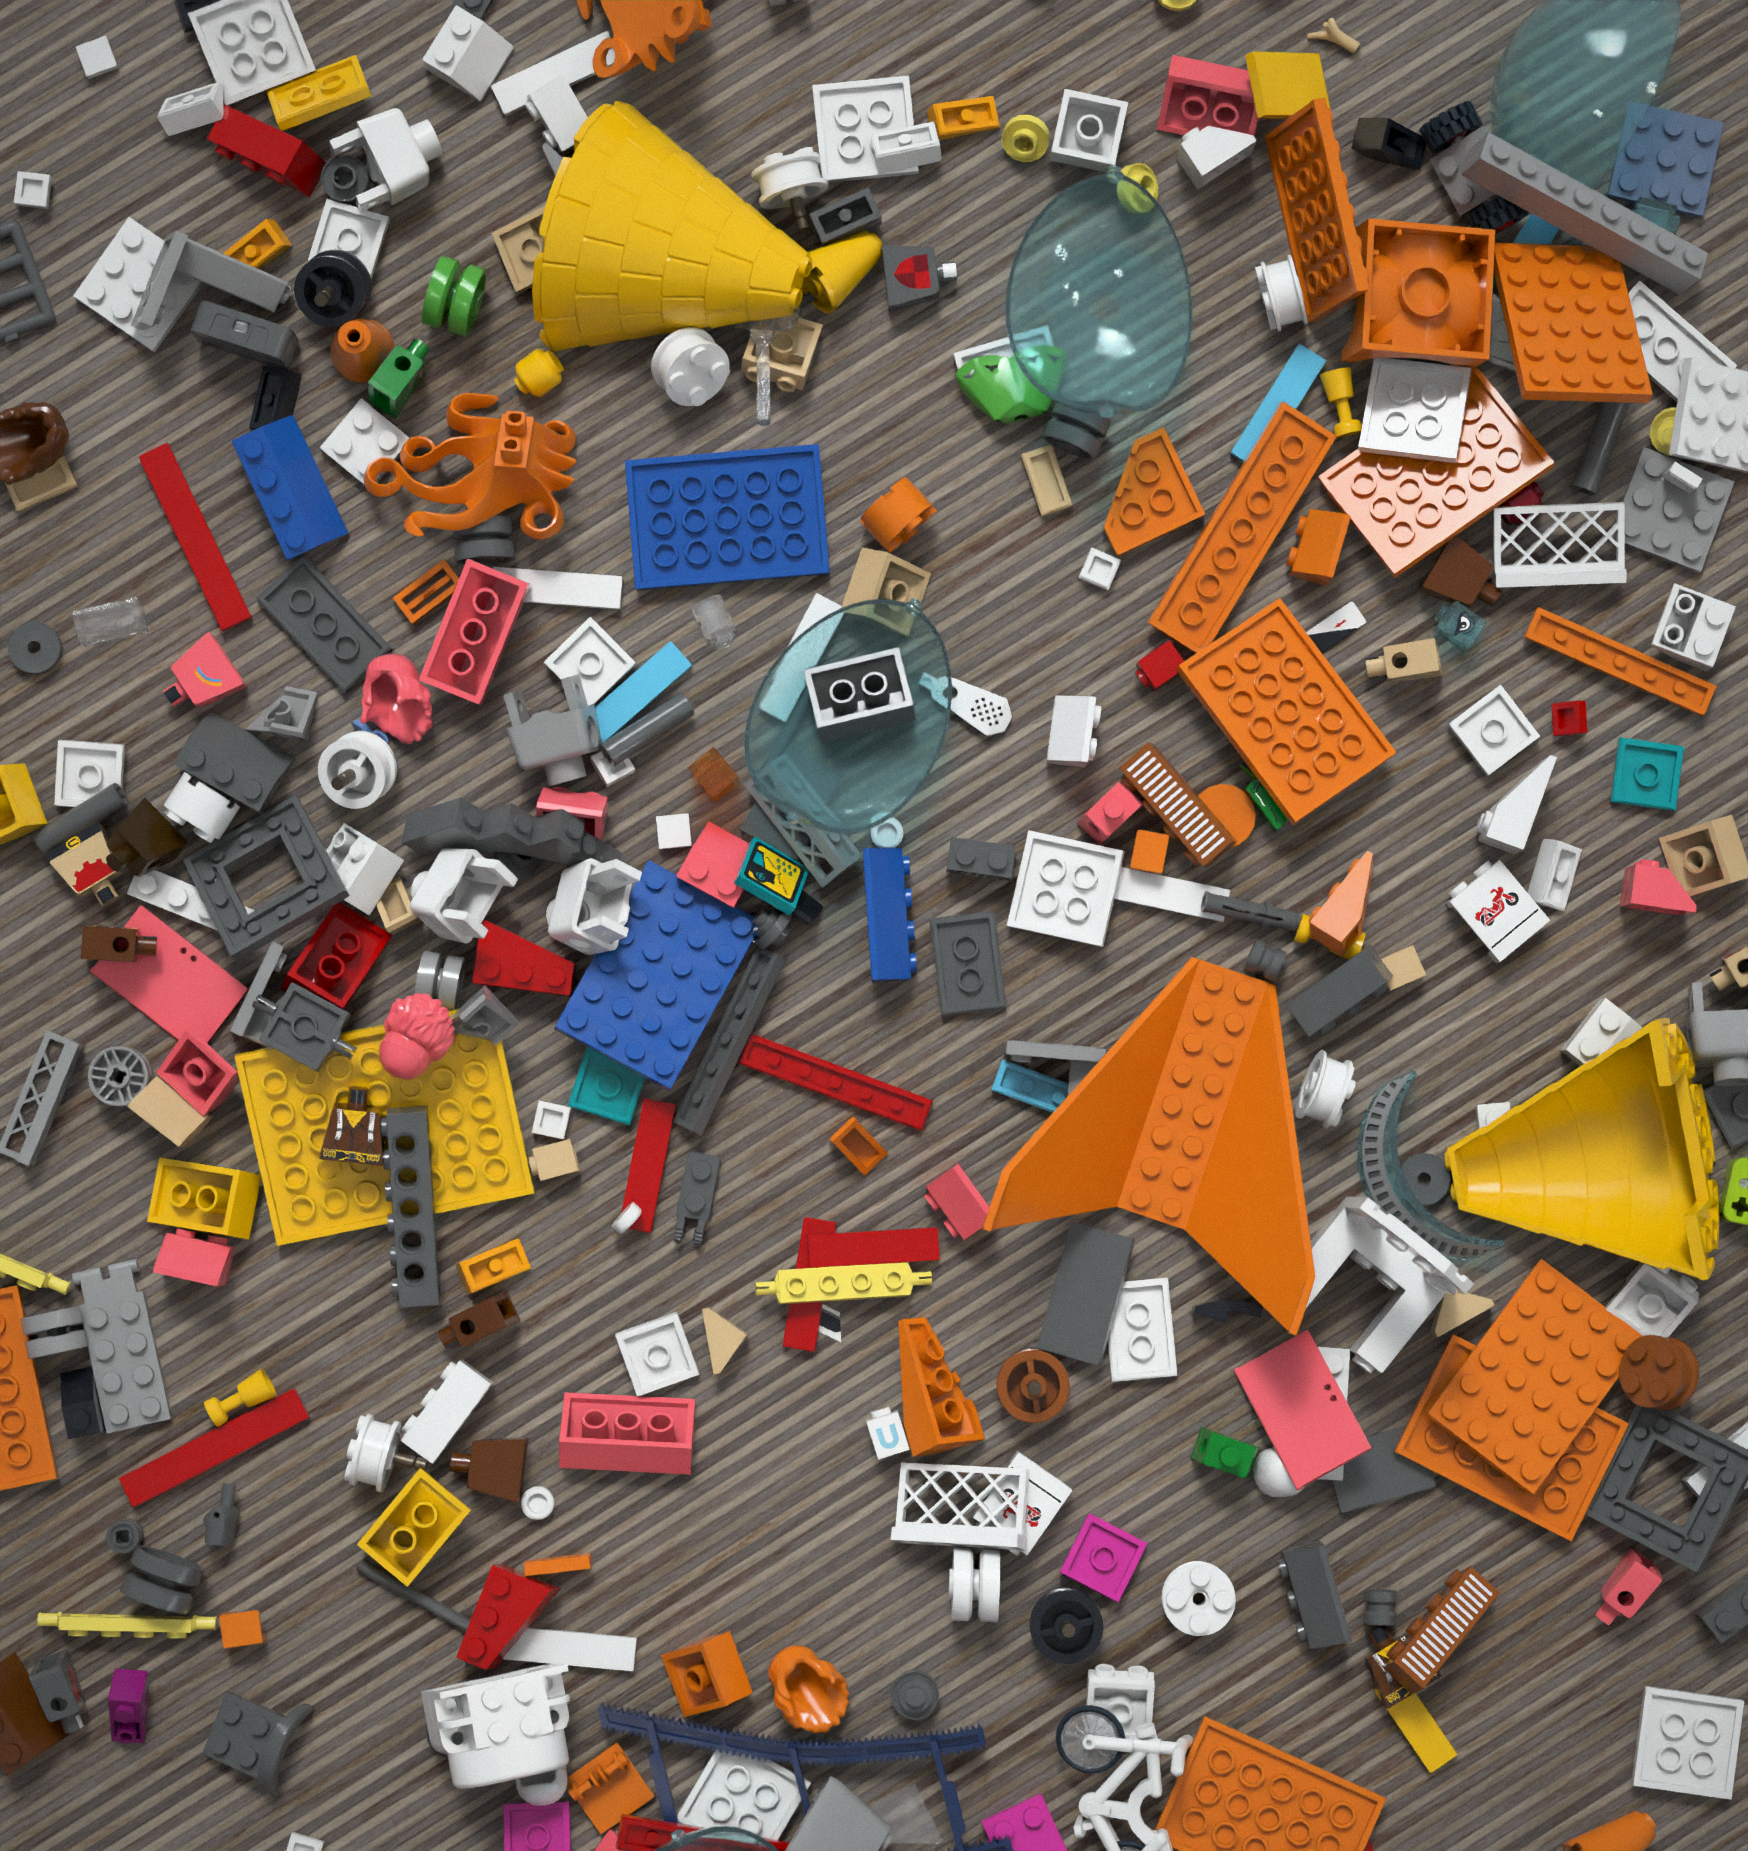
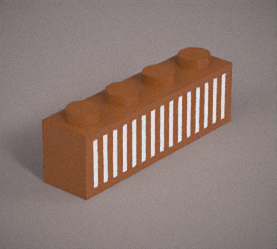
[1119,742,1237,867]
[1382,1566,1500,1695]

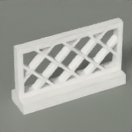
[1492,502,1627,588]
[891,1462,1029,1551]

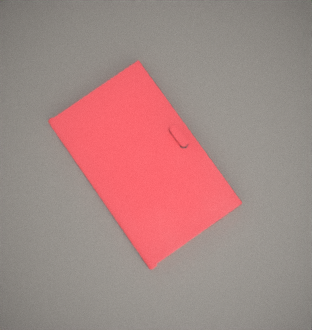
[90,905,249,1044]
[1234,1329,1372,1490]

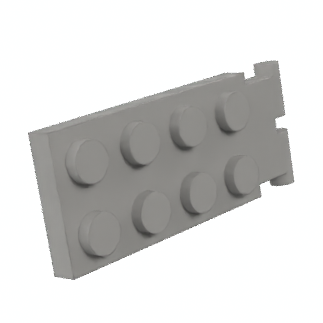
[72,1259,172,1433]

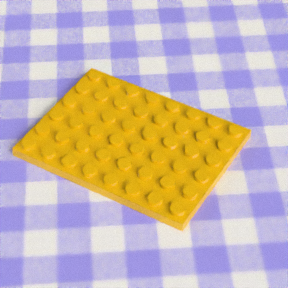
[235,1009,535,1246]

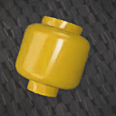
[514,349,564,397]

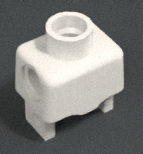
[329,108,443,213]
[410,848,518,943]
[546,858,642,955]

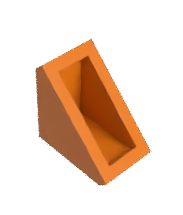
[830,1117,888,1176]

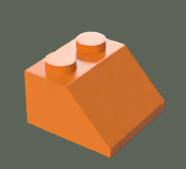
[1286,509,1351,586]
[661,1631,753,1717]

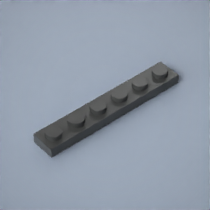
[673,947,786,1136]

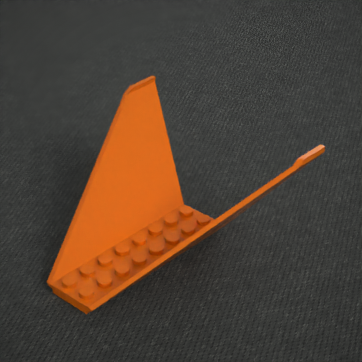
[982,957,1315,1336]

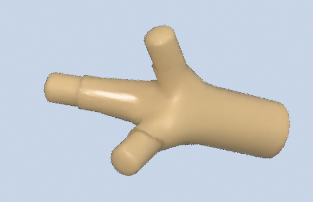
[1307,18,1360,54]

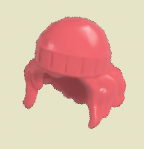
[360,654,433,744]
[379,993,455,1080]

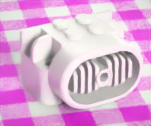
[421,1664,570,1789]

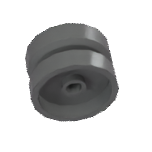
[120,1545,204,1614]

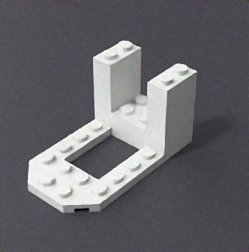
[1306,1197,1474,1373]

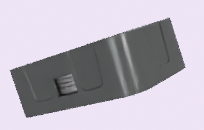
[190,300,299,369]

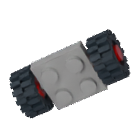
[1419,101,1530,235]

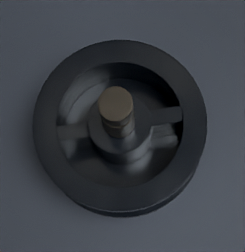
[294,249,372,327]
[1030,1588,1103,1664]

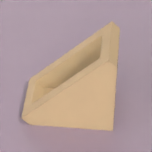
[376,875,422,935]
[1431,1293,1495,1337]
[702,1307,747,1374]

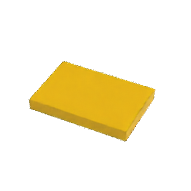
[1245,51,1330,119]
[266,55,372,131]

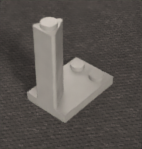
[131,231,291,331]
[230,941,287,1048]
[1004,1040,1106,1096]

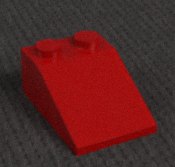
[280,902,392,1011]

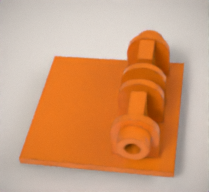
[567,1742,655,1834]

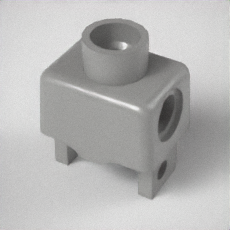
[504,674,602,786]
[1685,982,1748,1086]

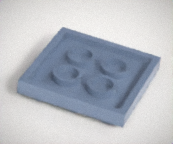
[1607,101,1724,218]

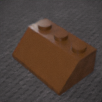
[0,1652,69,1776]

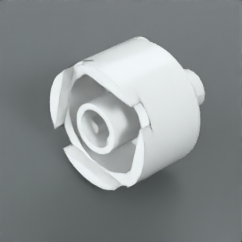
[164,772,240,843]

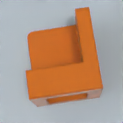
[1129,830,1169,875]
[219,1610,267,1649]

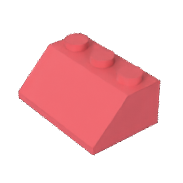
[1156,55,1258,136]

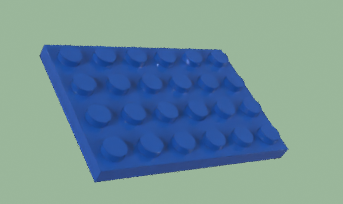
[625,444,830,591]
[554,860,756,1091]

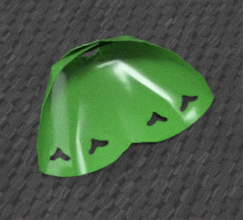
[955,346,1065,424]

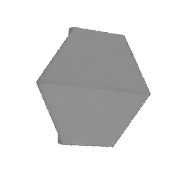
[244,686,317,742]
[450,986,519,1045]

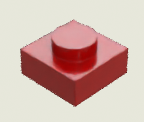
[1552,700,1588,736]

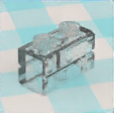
[691,594,737,651]
[72,597,149,647]

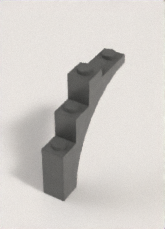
[402,797,622,867]

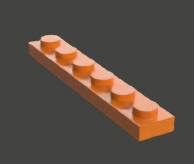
[1523,607,1717,717]

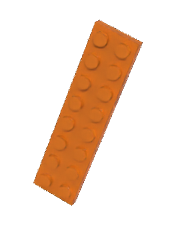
[1147,401,1337,654]

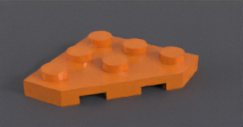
[1103,427,1206,557]

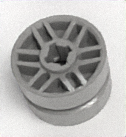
[414,951,466,1011]
[88,1046,154,1107]
[20,1306,88,1359]

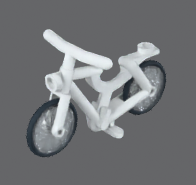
[1056,1705,1193,1851]

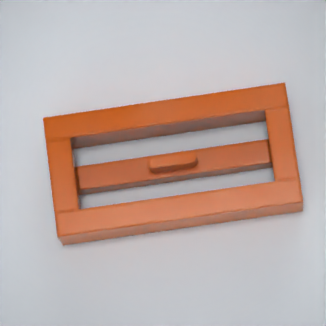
[393,559,459,625]
[523,1553,592,1576]

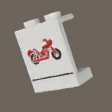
[1446,860,1550,963]
[972,1451,1072,1556]

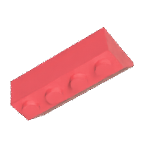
[419,558,531,705]
[559,1392,695,1475]

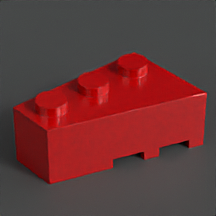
[207,105,326,198]
[472,919,577,997]
[456,1564,561,1670]

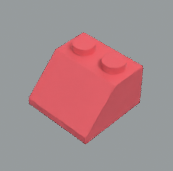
[536,787,608,840]
[676,822,749,909]
[1620,859,1697,916]
[156,1027,239,1116]
[924,1164,989,1240]
[153,1228,235,1286]

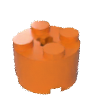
[860,477,937,554]

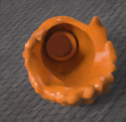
[768,1645,849,1734]

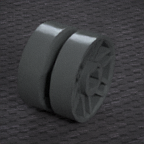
[1041,398,1111,460]
[453,515,515,565]

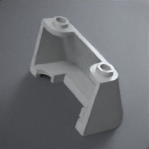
[785,1776,893,1851]

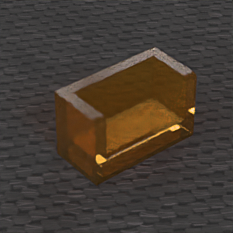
[688,747,740,802]

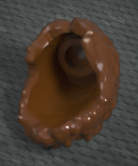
[0,402,70,485]

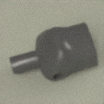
[203,1483,240,1546]

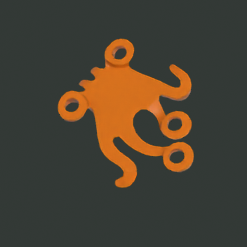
[576,0,712,78]
[364,393,576,540]

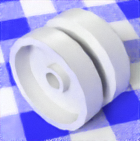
[949,1547,1000,1622]

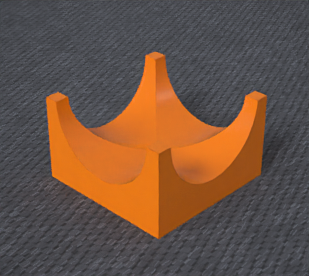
[1341,218,1495,370]

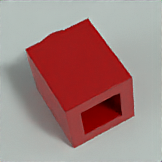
[1135,640,1184,692]

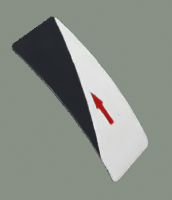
[1306,602,1366,653]

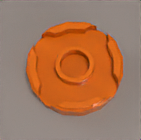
[1198,784,1256,848]

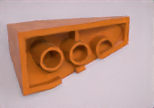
[898,1317,985,1457]

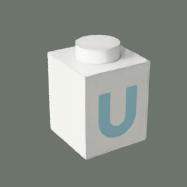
[866,1407,910,1460]

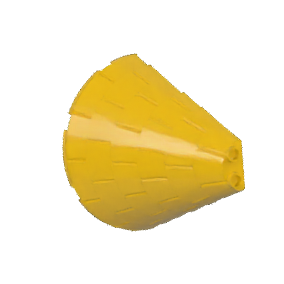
[532,101,813,352]
[1445,1018,1719,1280]

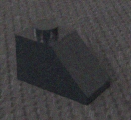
[1351,118,1426,170]
[61,1366,106,1439]

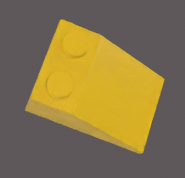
[0,763,48,845]
[147,1157,261,1240]
[357,1468,471,1587]

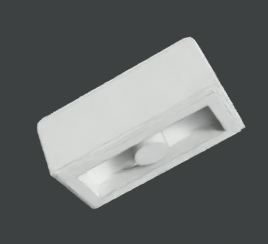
[157,82,224,136]
[871,122,942,173]
[1528,839,1582,911]

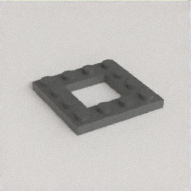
[182,795,350,962]
[1585,1404,1748,1574]

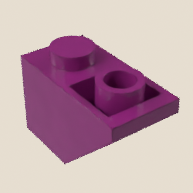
[108,1668,149,1744]

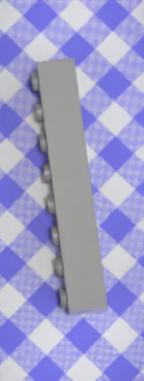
[1461,132,1708,295]

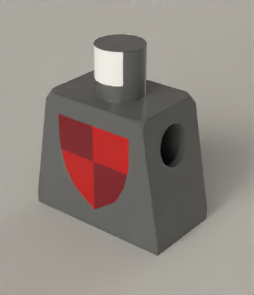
[882,245,957,312]
[29,1649,85,1734]

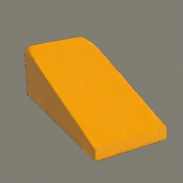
[927,96,1000,140]
[223,219,292,269]
[456,1238,531,1295]

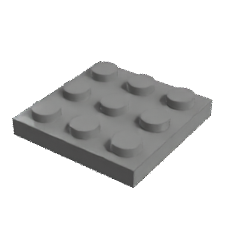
[1611,447,1735,573]

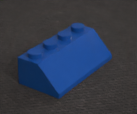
[231,415,348,560]
[863,848,917,983]

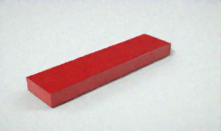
[621,1098,676,1233]
[782,1217,836,1352]
[807,1227,940,1268]

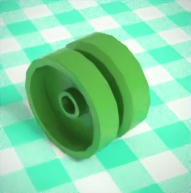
[421,256,487,338]

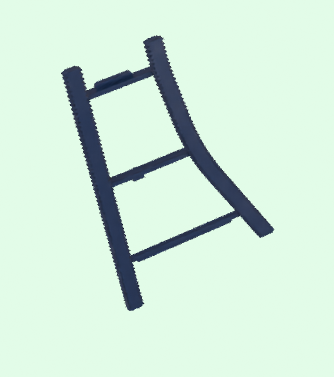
[598,1702,1013,1851]

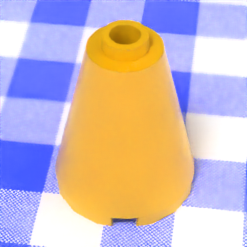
[801,230,883,314]

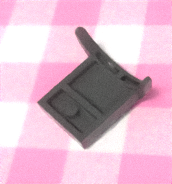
[202,1692,313,1798]

